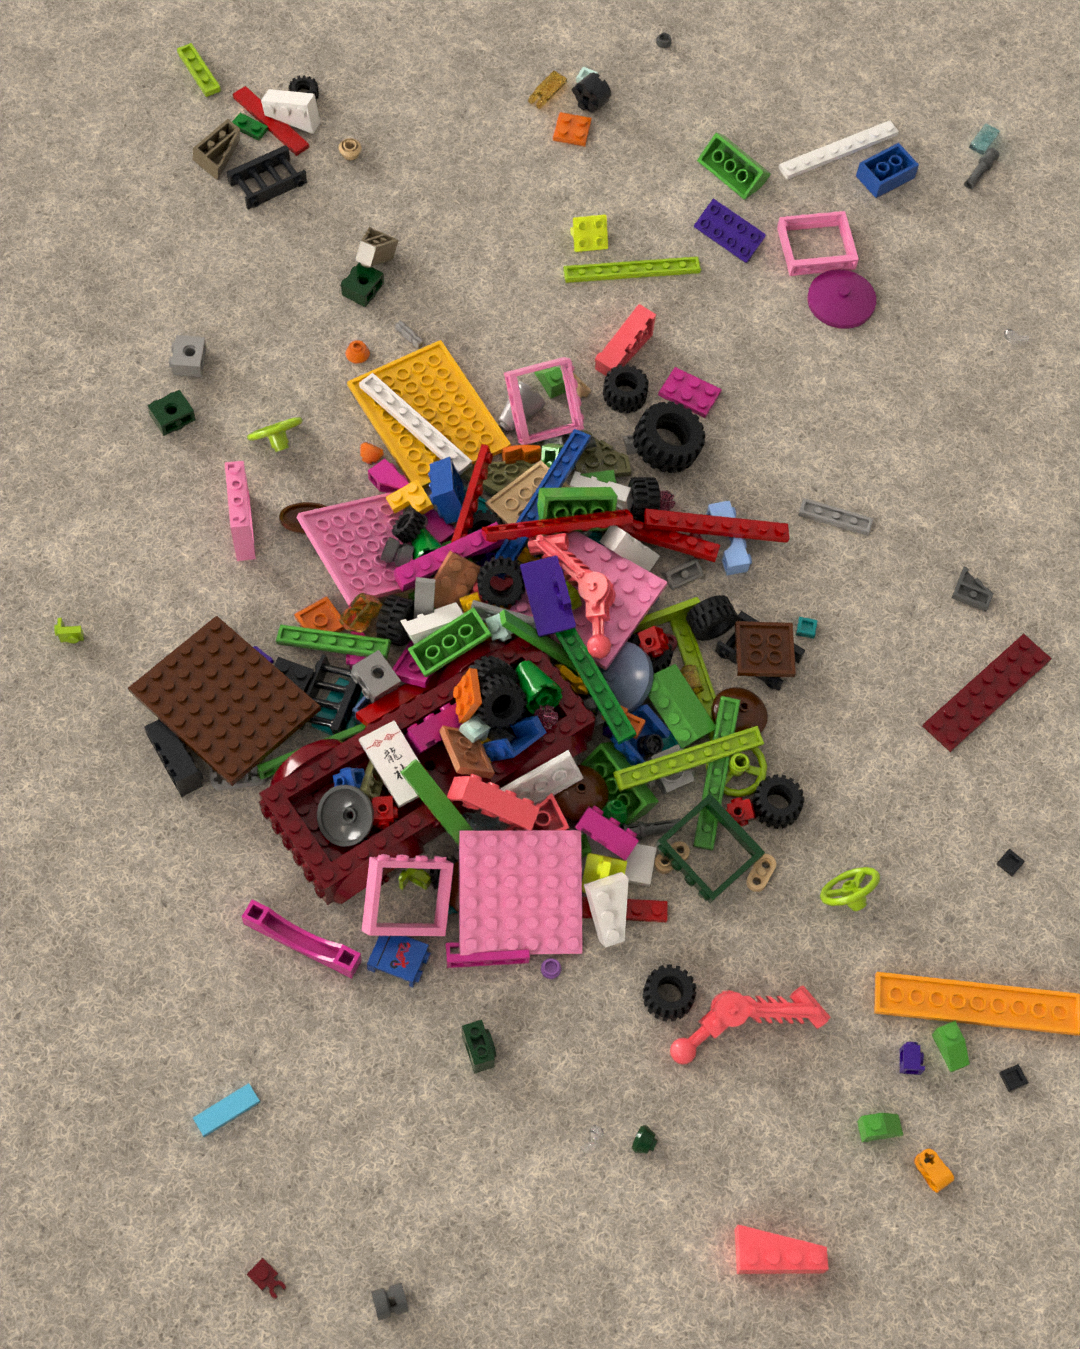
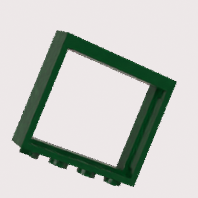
[656,794,765,904]

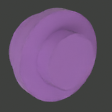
[541,958,561,979]

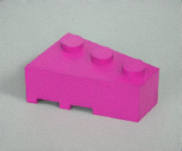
[404,703,463,756]
[575,805,639,861]

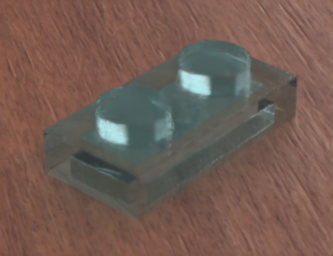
[969,123,1000,155]

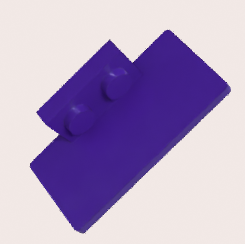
[694,199,766,263]
[520,556,576,637]

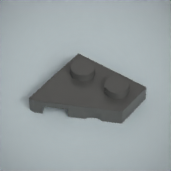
[951,566,994,612]

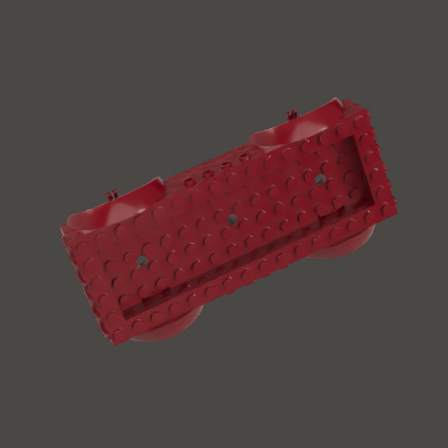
[259,637,595,906]

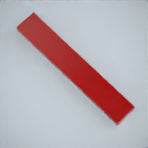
[233,86,309,156]
[356,664,448,726]

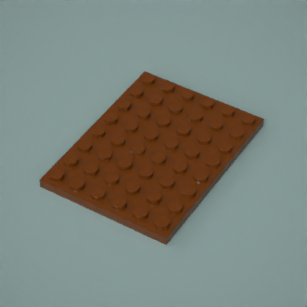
[128,615,321,786]

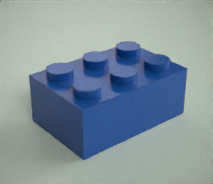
[856,143,919,198]
[428,457,465,525]

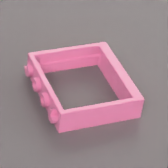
[777,211,859,276]
[504,357,584,445]
[225,461,256,561]
[362,854,454,936]

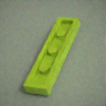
[177,43,221,97]

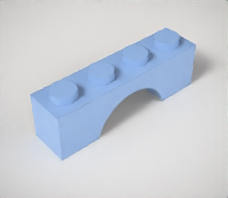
[706,500,752,576]

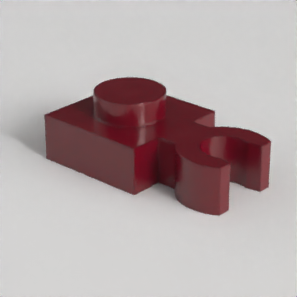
[247,1258,286,1299]

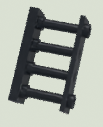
[227,145,307,210]
[715,611,806,691]
[300,654,363,735]

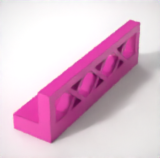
[446,942,530,968]

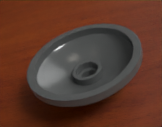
[317,785,374,846]

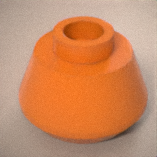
[346,340,370,363]
[360,442,384,465]

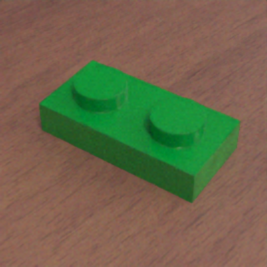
[232,112,268,141]

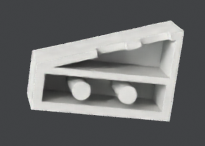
[261,89,320,134]
[569,471,633,511]
[599,525,660,572]
[401,602,463,645]
[584,872,629,948]

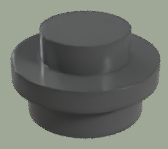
[656,33,672,48]

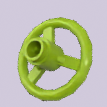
[247,417,303,452]
[706,747,767,797]
[820,867,880,911]

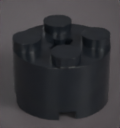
[572,73,611,112]

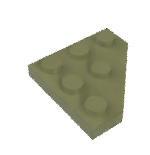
[568,430,631,477]
[460,460,533,495]

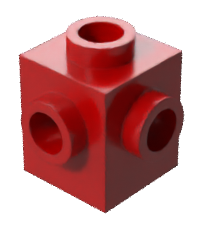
[638,626,669,658]
[372,796,398,829]
[726,797,756,827]

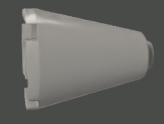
[498,381,545,432]

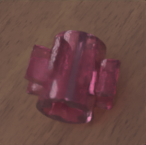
[660,490,676,511]
[533,705,558,730]

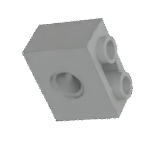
[169,335,207,377]
[351,650,401,703]
[646,744,695,795]

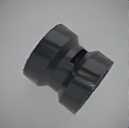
[637,734,664,755]

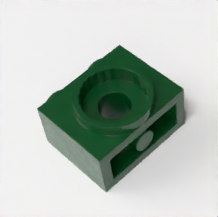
[340,262,384,307]
[147,389,196,436]
[461,1019,497,1074]

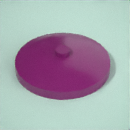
[807,269,877,329]

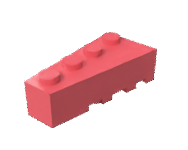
[595,304,656,376]
[447,774,540,831]
[504,793,570,831]
[735,1225,828,1274]

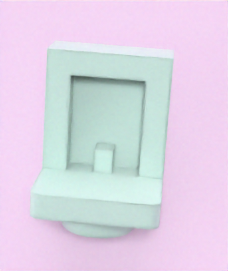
[485,614,513,642]
[459,715,491,743]

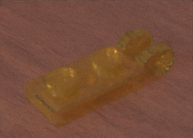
[528,70,567,109]

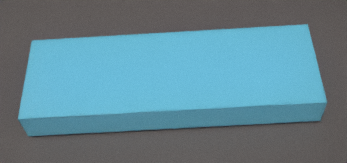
[193,1083,260,1137]

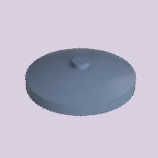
[589,642,653,713]

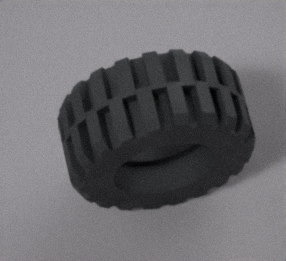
[633,402,706,473]

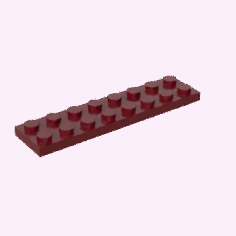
[922,633,1052,753]

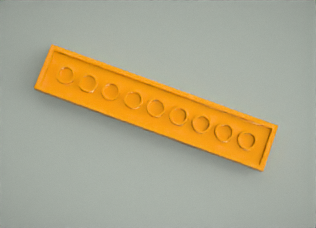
[874,972,1080,1036]

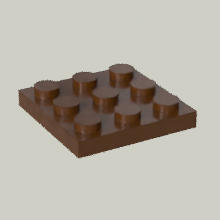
[735,621,796,677]

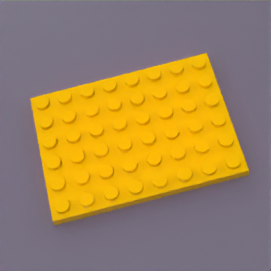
[347,340,511,489]

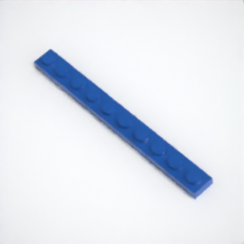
[495,429,591,580]

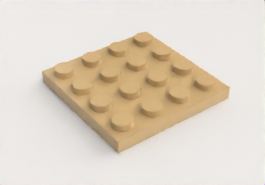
[485,460,570,545]

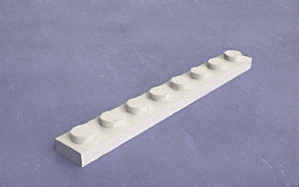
[779,120,899,180]
[359,373,472,475]

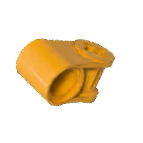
[914,1149,955,1193]

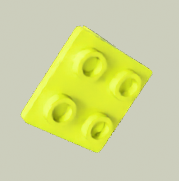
[570,214,608,252]
[582,853,627,893]

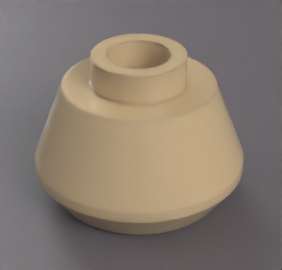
[339,138,362,161]

